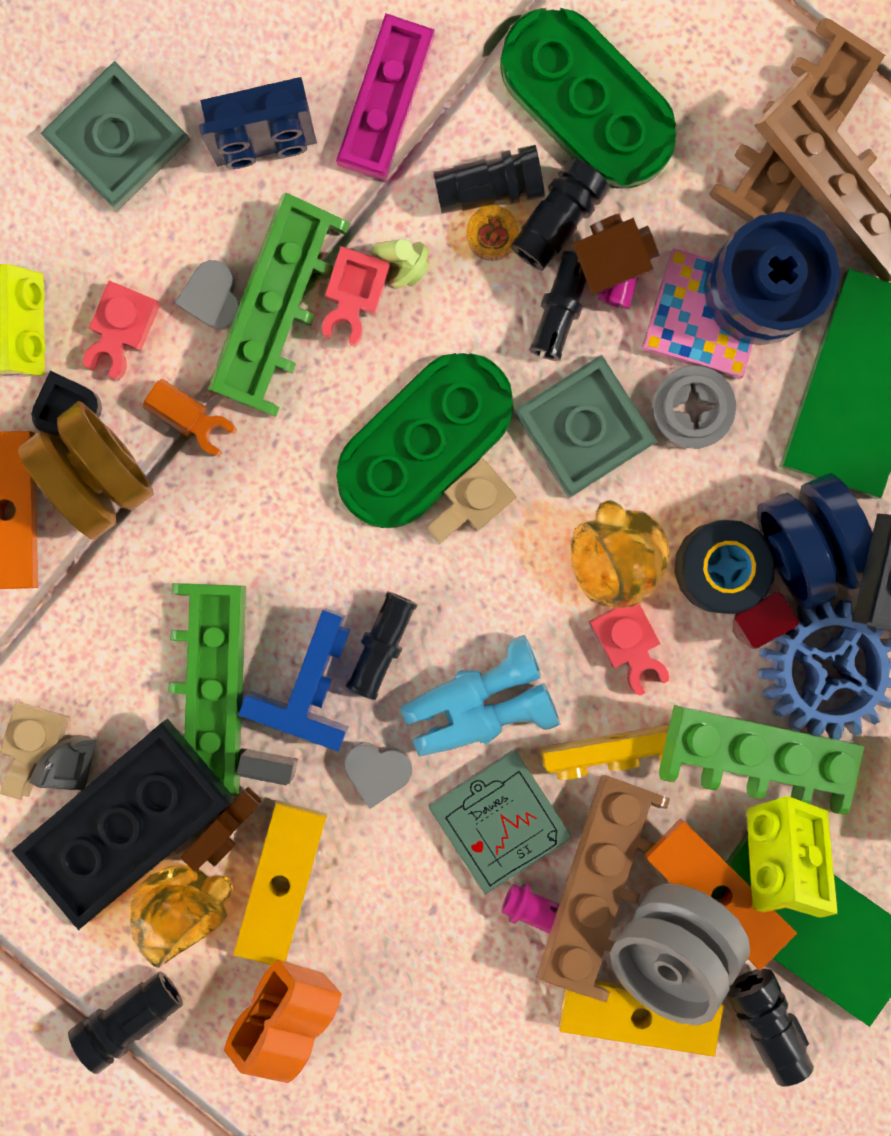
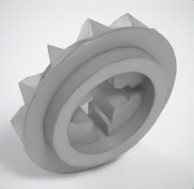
[652,365,736,449]

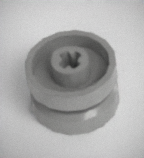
[610,884,750,1025]

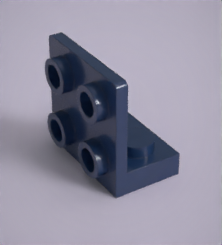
[199,77,317,169]

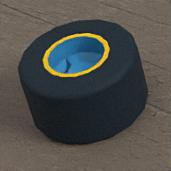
[674,520,776,614]

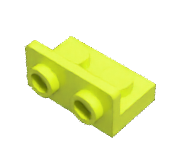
[0,264,46,376]
[746,796,837,918]

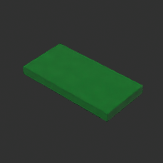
[779,269,891,499]
[711,831,891,1027]

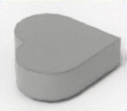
[174,260,240,330]
[344,743,412,809]

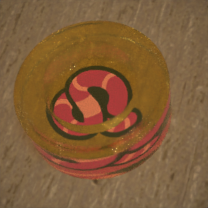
[466,205,519,261]

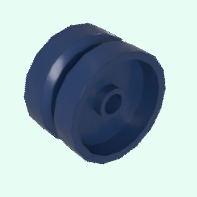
[704,212,840,346]
[757,473,873,609]

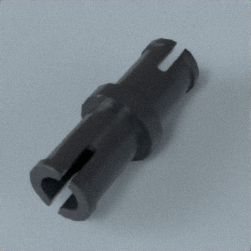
[529,251,587,361]
[345,591,418,700]

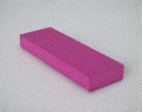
[336,13,435,182]

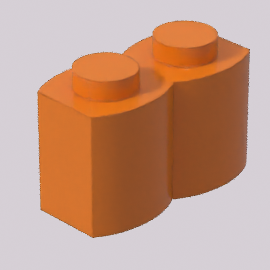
[224,960,342,1083]

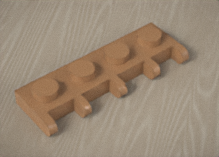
[709,18,886,222]
[754,71,891,281]
[536,775,670,1002]

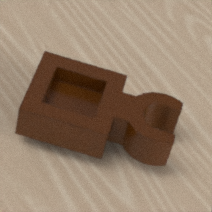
[180,786,263,872]

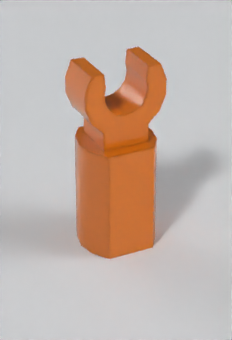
[143,379,237,457]

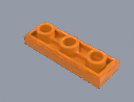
[0,431,38,589]
[644,818,797,971]

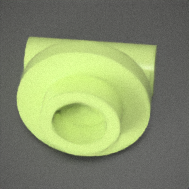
[371,239,429,289]

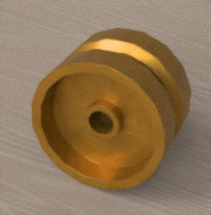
[18,401,154,540]

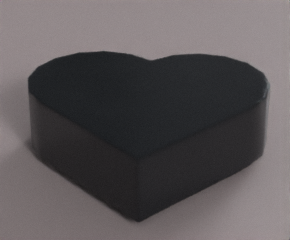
[31,370,102,437]

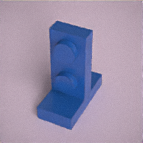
[238,609,350,752]

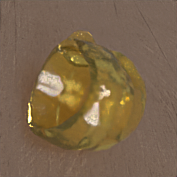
[571,500,670,608]
[130,865,233,968]

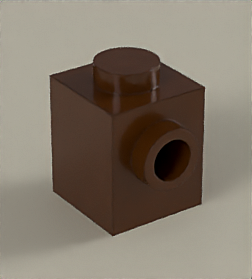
[572,213,660,296]

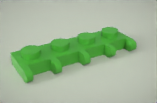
[207,192,350,417]
[168,583,246,796]
[659,705,865,815]

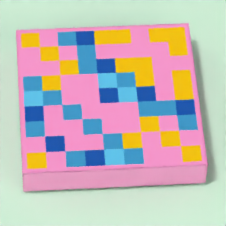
[641,248,753,380]

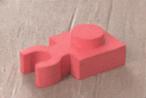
[322,246,391,347]
[83,280,161,381]
[588,598,669,696]

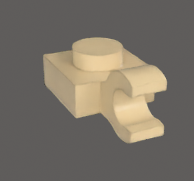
[427,458,517,544]
[0,702,70,800]

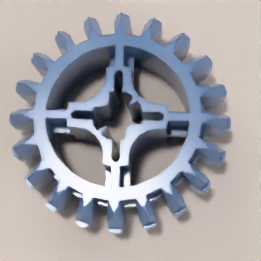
[757,599,891,740]

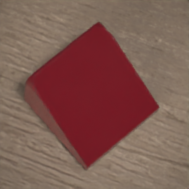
[732,592,799,649]

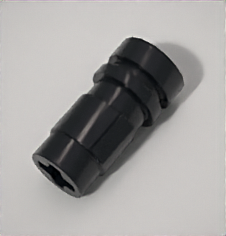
[433,144,545,214]
[510,157,610,271]
[727,968,814,1087]
[68,971,183,1074]

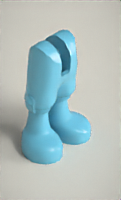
[399,635,561,757]

